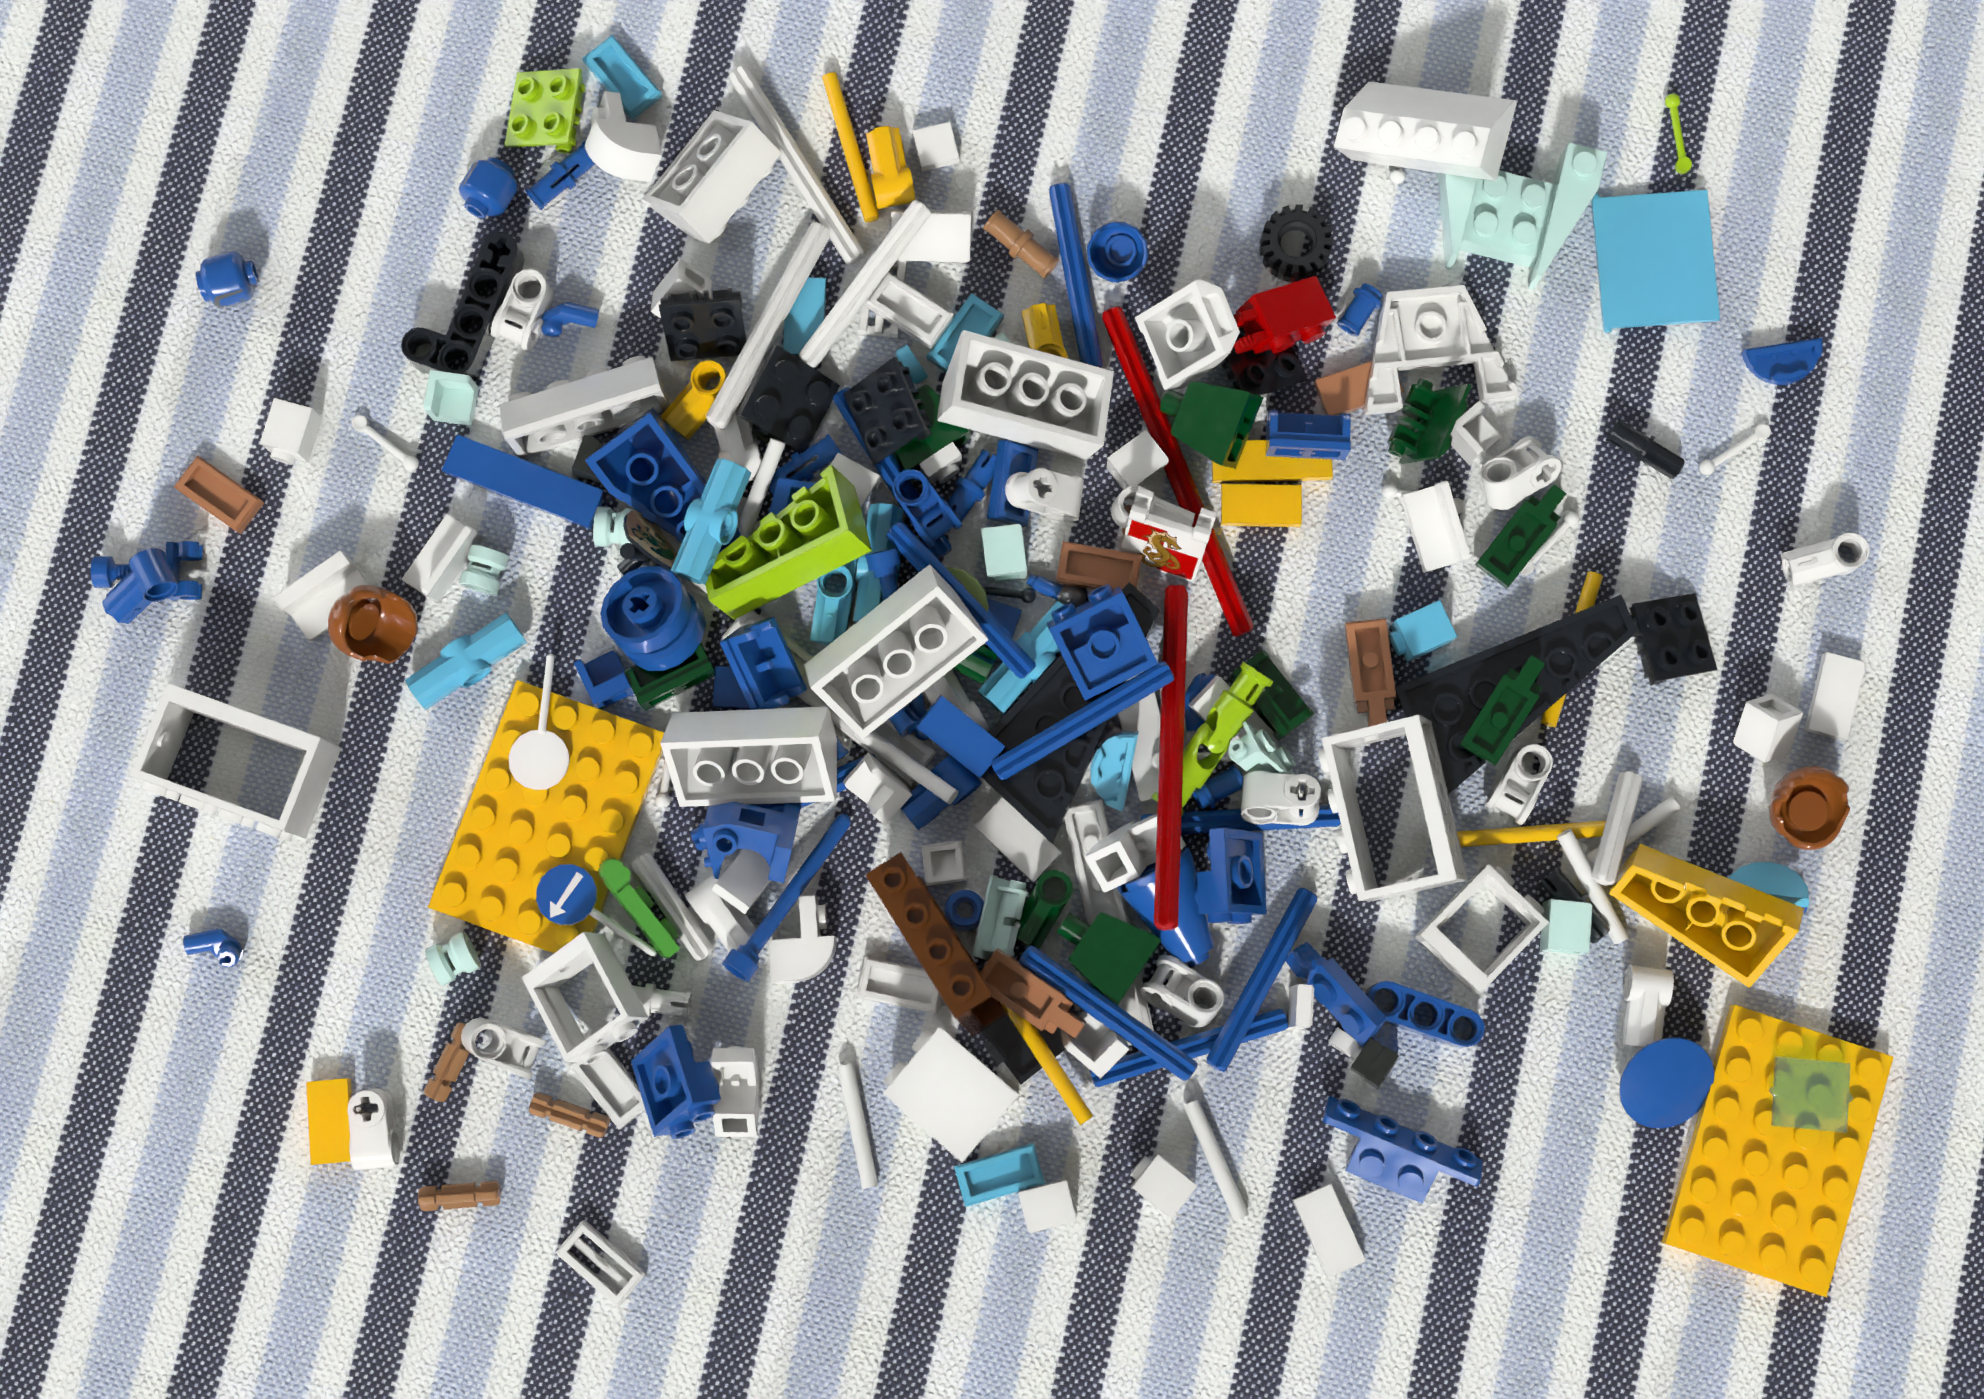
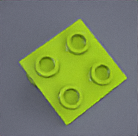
[504,68,586,154]

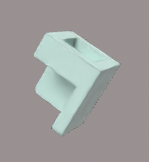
[423,370,479,426]
[981,524,1027,583]
[1540,899,1592,955]

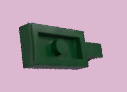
[1475,484,1567,589]
[1459,655,1545,767]

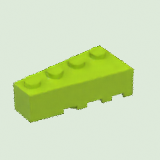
[705,465,872,620]

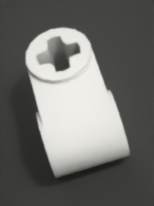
[491,269,554,351]
[1480,436,1561,510]
[1005,468,1084,522]
[1485,744,1553,825]
[1241,771,1321,826]
[1140,955,1224,1028]
[461,1018,547,1080]
[347,1088,400,1170]

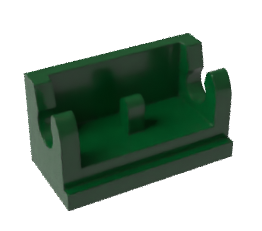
[624,643,716,711]
[1229,650,1314,742]

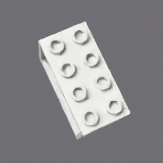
[130,683,341,842]
[1318,715,1468,901]
[883,1027,1019,1162]

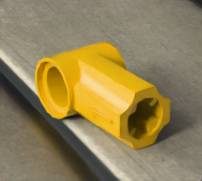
[866,125,916,209]
[1021,303,1068,359]
[660,360,728,440]

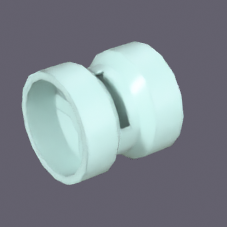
[593,506,635,547]
[459,545,509,596]
[425,931,481,986]

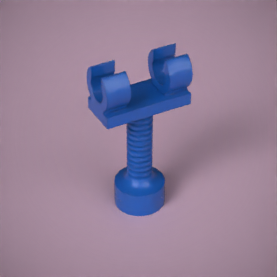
[91,541,203,601]

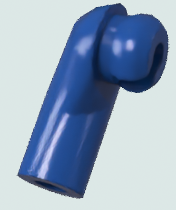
[541,302,599,337]

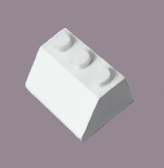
[643,110,781,244]

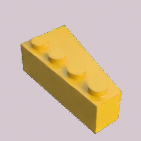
[1609,844,1804,988]

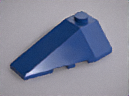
[585,407,742,554]

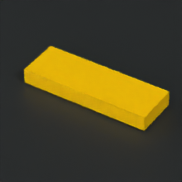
[1211,440,1333,483]

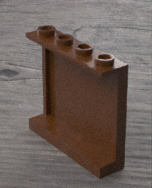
[865,852,1007,1036]

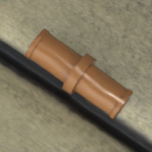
[983,209,1060,279]

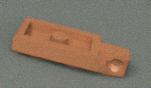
[1344,618,1396,727]
[979,948,1087,1038]

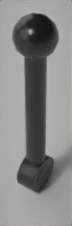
[982,586,1036,604]

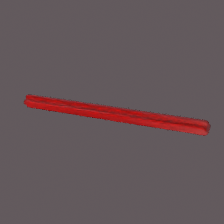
[1102,306,1254,637]
[1154,585,1188,930]

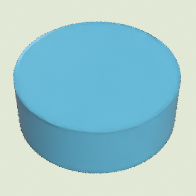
[895,344,928,384]

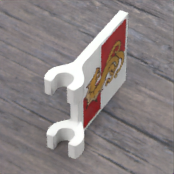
[1120,488,1217,583]

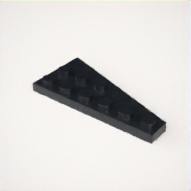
[981,582,1160,844]
[1395,595,1638,795]

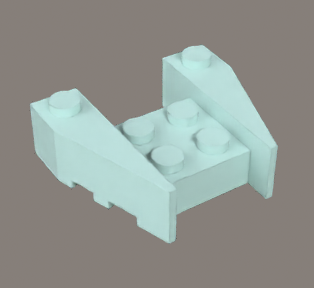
[1436,142,1607,290]

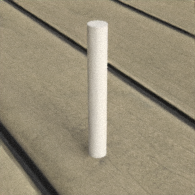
[737,438,785,538]
[854,731,958,804]
[1572,796,1680,873]
[1557,829,1629,944]
[837,1063,878,1189]
[1183,1099,1249,1221]

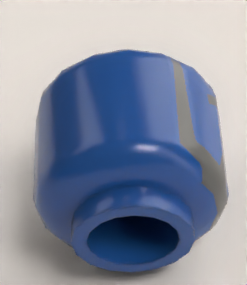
[458,157,518,219]
[195,251,259,308]

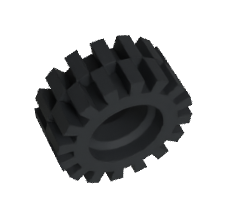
[1259,204,1333,282]

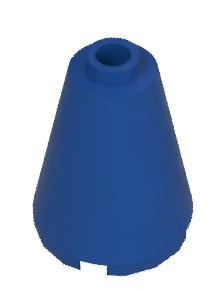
[1117,847,1214,967]

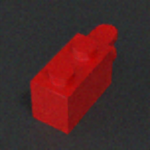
[1233,276,1336,354]

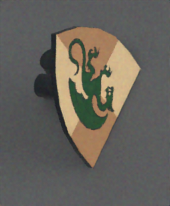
[617,510,678,575]

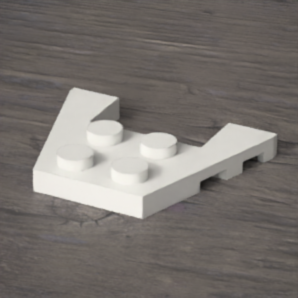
[1363,285,1519,415]

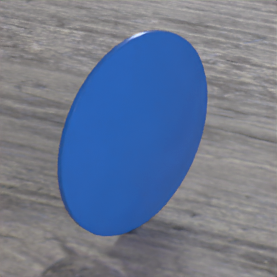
[1619,1037,1714,1128]

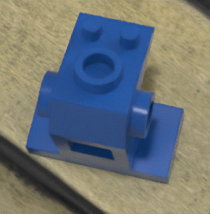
[699,802,801,883]

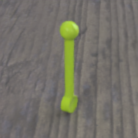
[1665,93,1692,174]

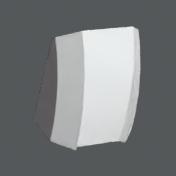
[1135,279,1240,390]

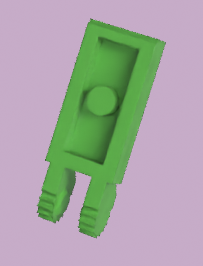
[598,858,680,958]

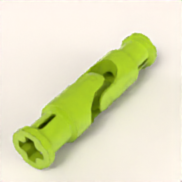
[1151,661,1273,817]

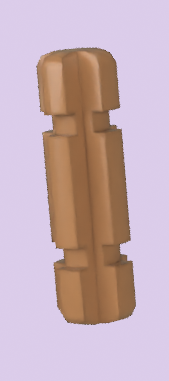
[424,1022,479,1102]
[529,1093,610,1138]
[418,1181,501,1211]

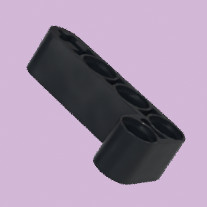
[401,232,525,382]

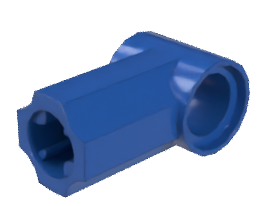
[102,548,178,624]
[900,755,982,831]

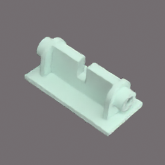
[1229,721,1296,774]
[972,876,1029,960]

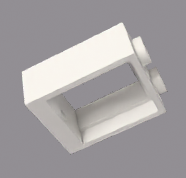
[1415,864,1549,995]
[522,932,649,1065]

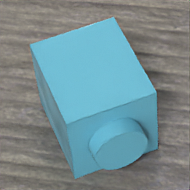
[1389,600,1457,663]

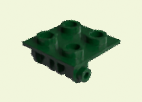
[1387,379,1472,464]

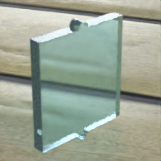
[1769,1056,1853,1133]

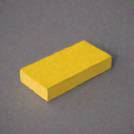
[1220,484,1302,527]
[306,1078,352,1165]

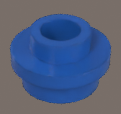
[945,890,984,931]

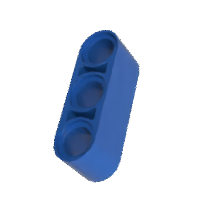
[1365,981,1485,1048]

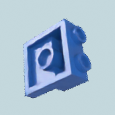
[1047,584,1158,701]
[1194,828,1267,924]
[631,1024,721,1139]

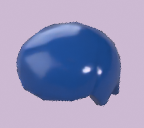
[1087,222,1148,283]

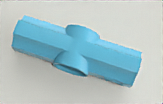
[670,458,752,585]
[853,503,904,624]
[810,558,858,645]
[978,601,1063,715]
[405,612,527,710]

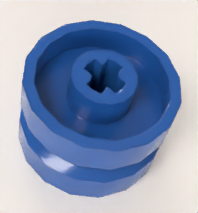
[600,566,706,671]

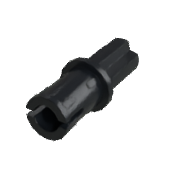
[1605,418,1685,479]
[1539,867,1610,944]

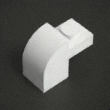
[585,91,662,182]
[1085,813,1186,893]
[768,895,837,983]
[711,1046,760,1137]

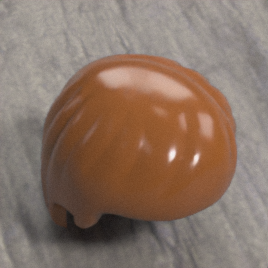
[328,585,418,664]
[1769,766,1850,850]

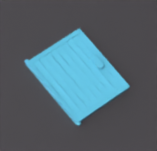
[1591,190,1720,333]

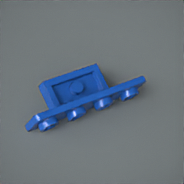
[1323,1096,1483,1204]

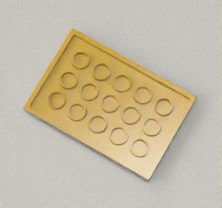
[428,680,664,953]
[1661,1005,1894,1297]

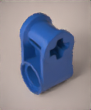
[893,469,963,549]

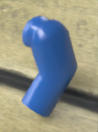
[1184,673,1217,731]
[183,928,243,968]

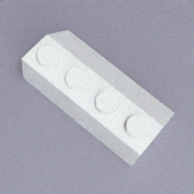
[1334,82,1517,181]
[937,330,1114,460]
[499,356,670,458]
[804,564,988,739]
[660,706,837,807]

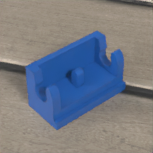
[1265,410,1351,460]
[719,617,807,710]

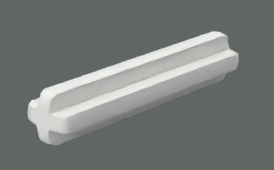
[1592,771,1643,886]
[632,853,714,961]

